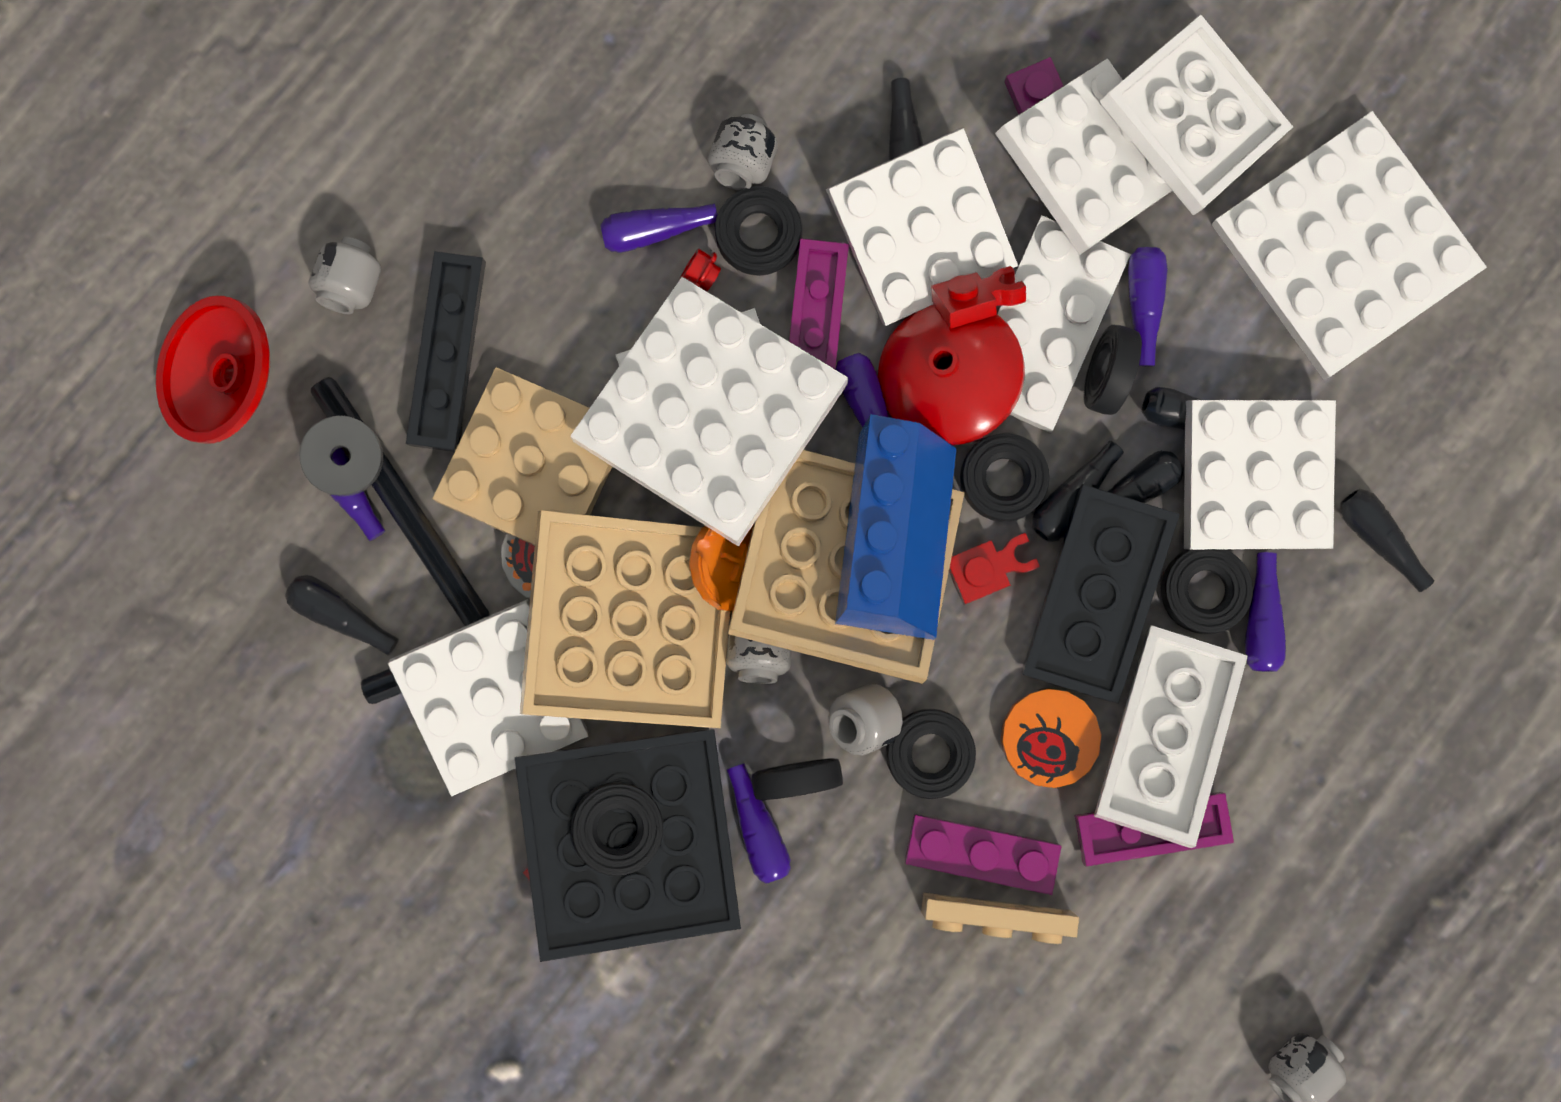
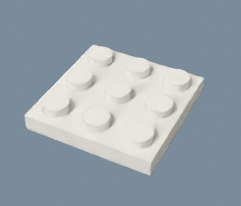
[1099,15,1293,215]
[995,58,1172,255]
[826,128,1018,326]
[1184,400,1336,550]
[388,599,589,797]

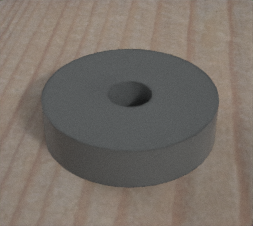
[299,416,383,497]

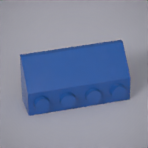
[835,414,957,640]

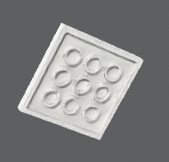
[1211,111,1487,380]
[570,277,848,546]

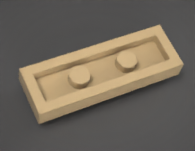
[921,893,1079,944]

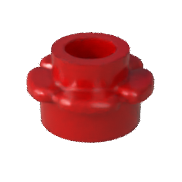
[679,248,721,292]

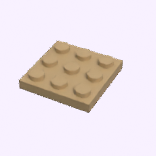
[432,367,612,546]

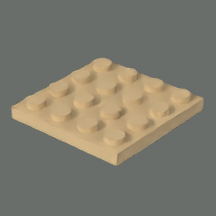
[728,450,965,684]
[520,510,730,728]

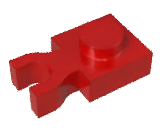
[931,266,1026,329]
[949,533,1040,605]

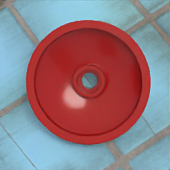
[156,295,271,444]
[878,304,1025,445]

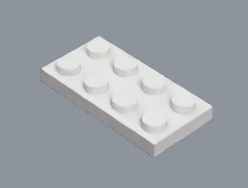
[997,215,1131,433]
[1094,625,1248,848]

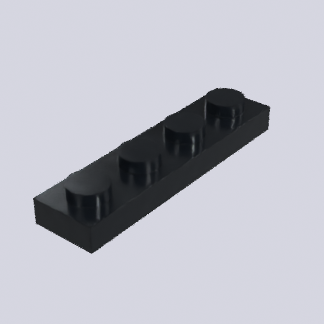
[406,251,486,452]

